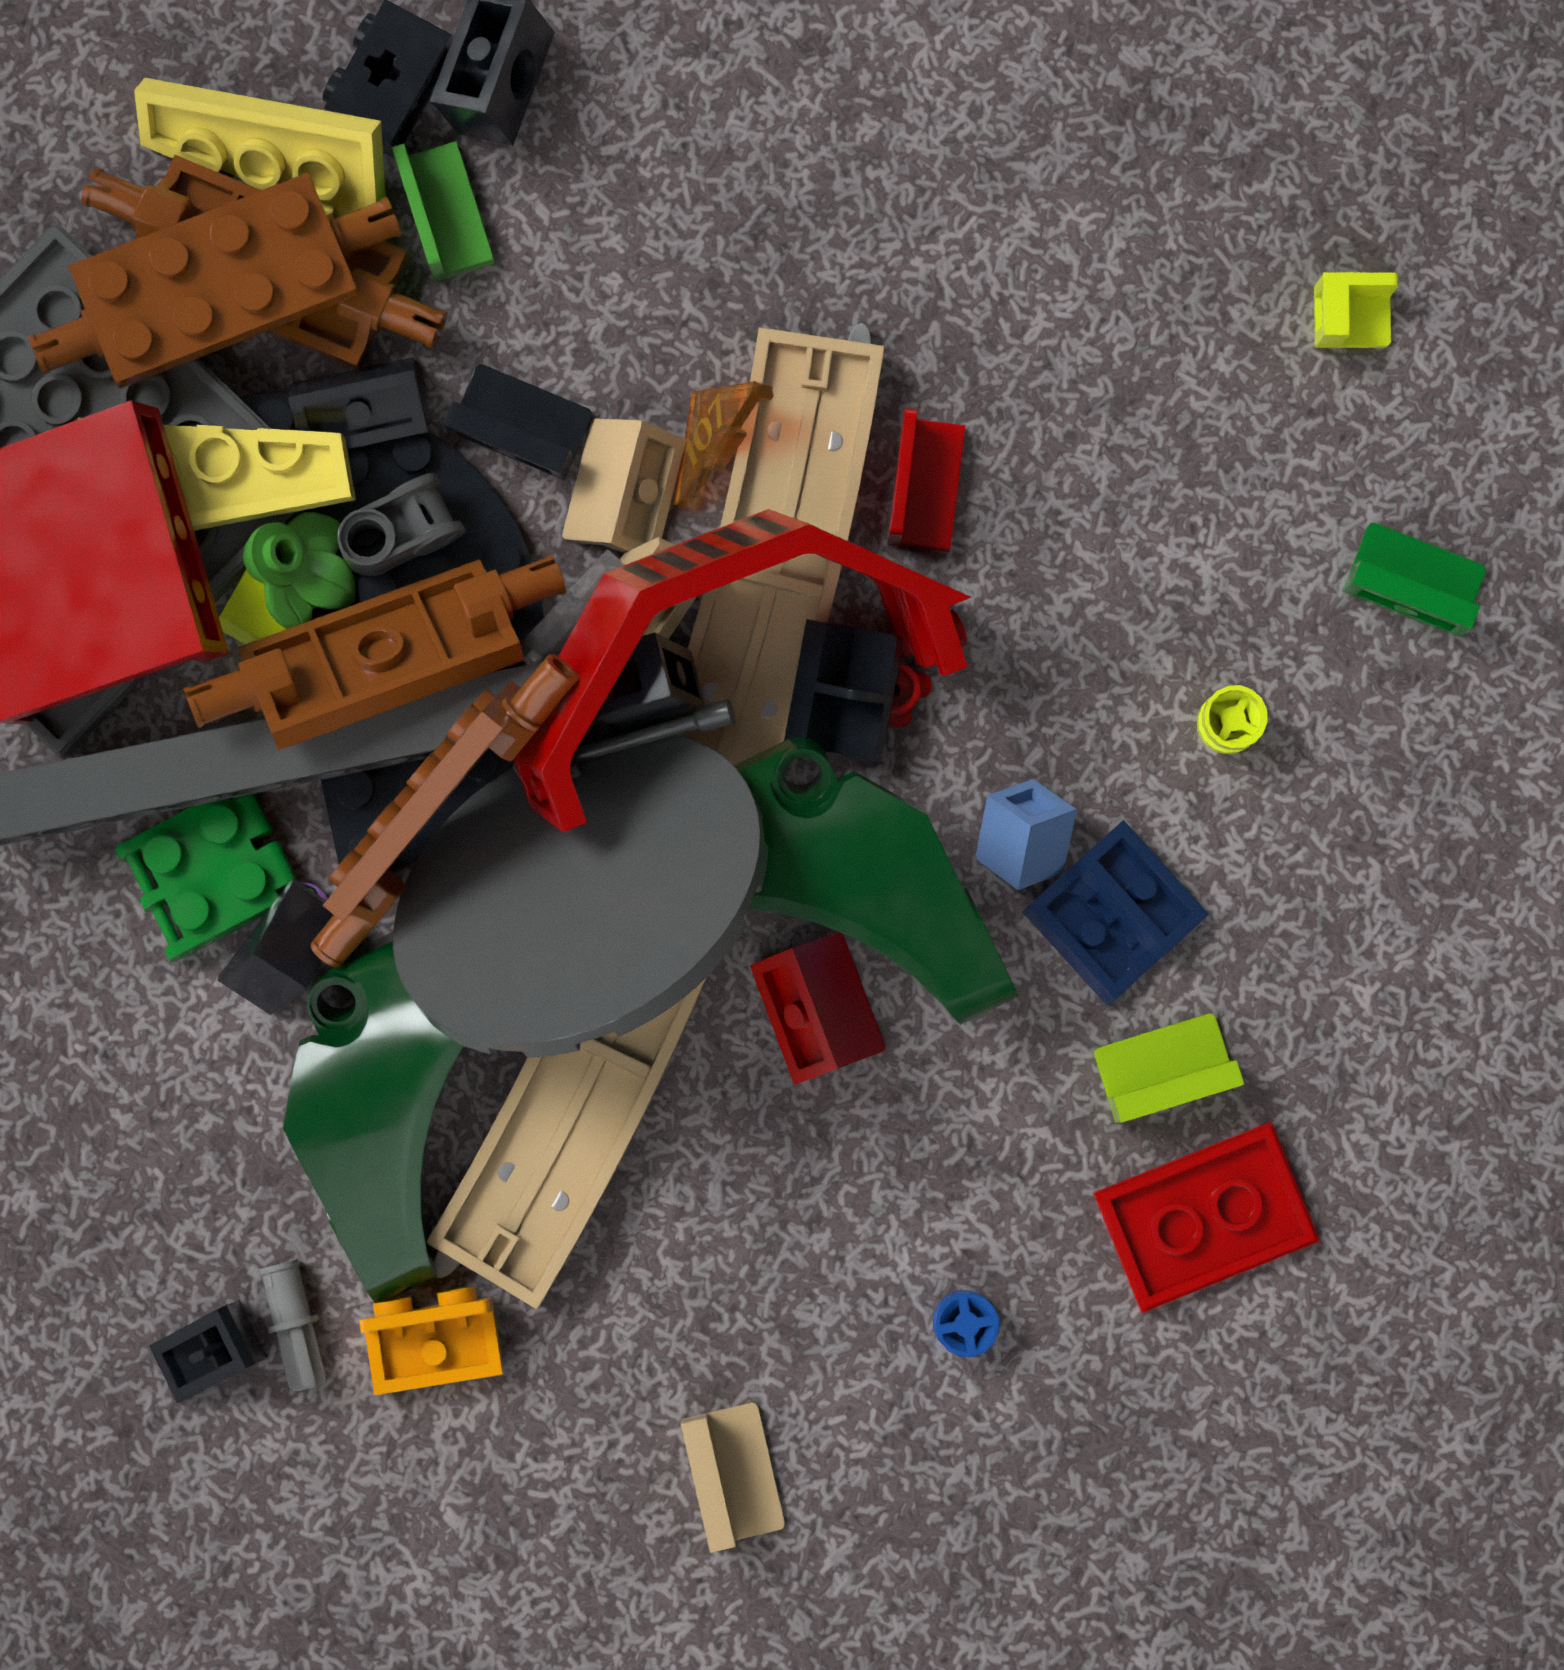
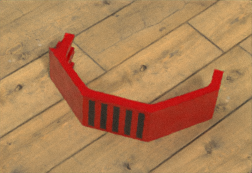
[513,509,972,832]

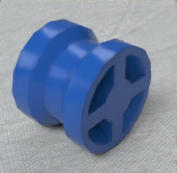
[933,1290,999,1357]

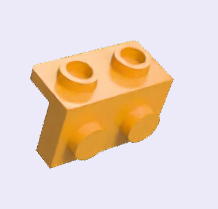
[359,1287,504,1395]

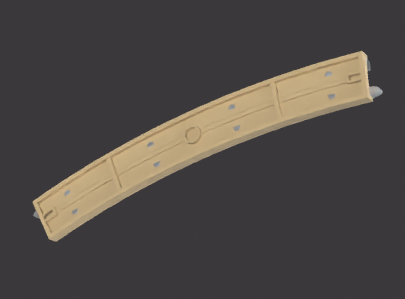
[427,323,884,1309]

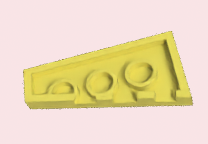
[134,78,386,218]
[78,418,356,531]

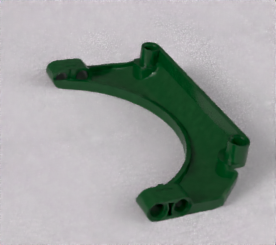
[283,737,1019,1303]

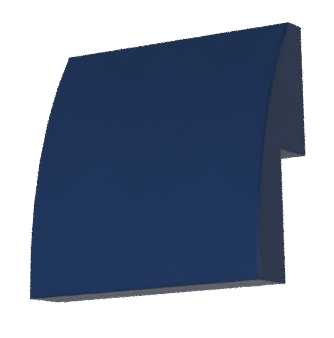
[1022,820,1209,1006]

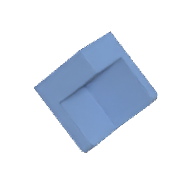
[976,779,1077,890]

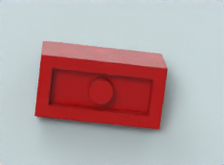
[887,408,966,552]
[749,932,885,1085]

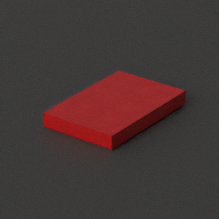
[1092,1122,1320,1313]

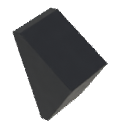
[218,878,333,1015]
[149,1300,268,1403]

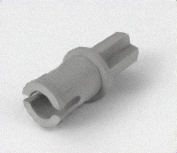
[259,1259,326,1391]

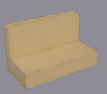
[562,418,687,553]
[681,1402,785,1553]

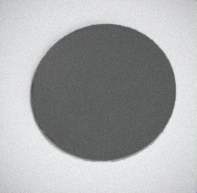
[393,731,768,1058]

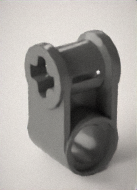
[337,472,466,577]

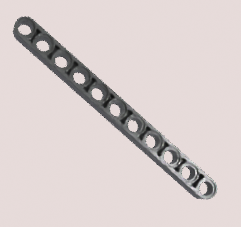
[0,653,642,846]

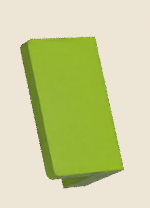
[1094,1013,1245,1123]

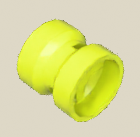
[1197,685,1268,754]

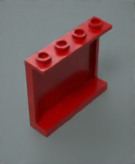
[0,400,229,725]

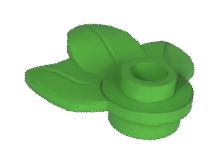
[243,512,356,629]

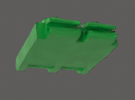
[115,794,299,962]

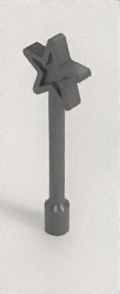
[513,699,736,777]

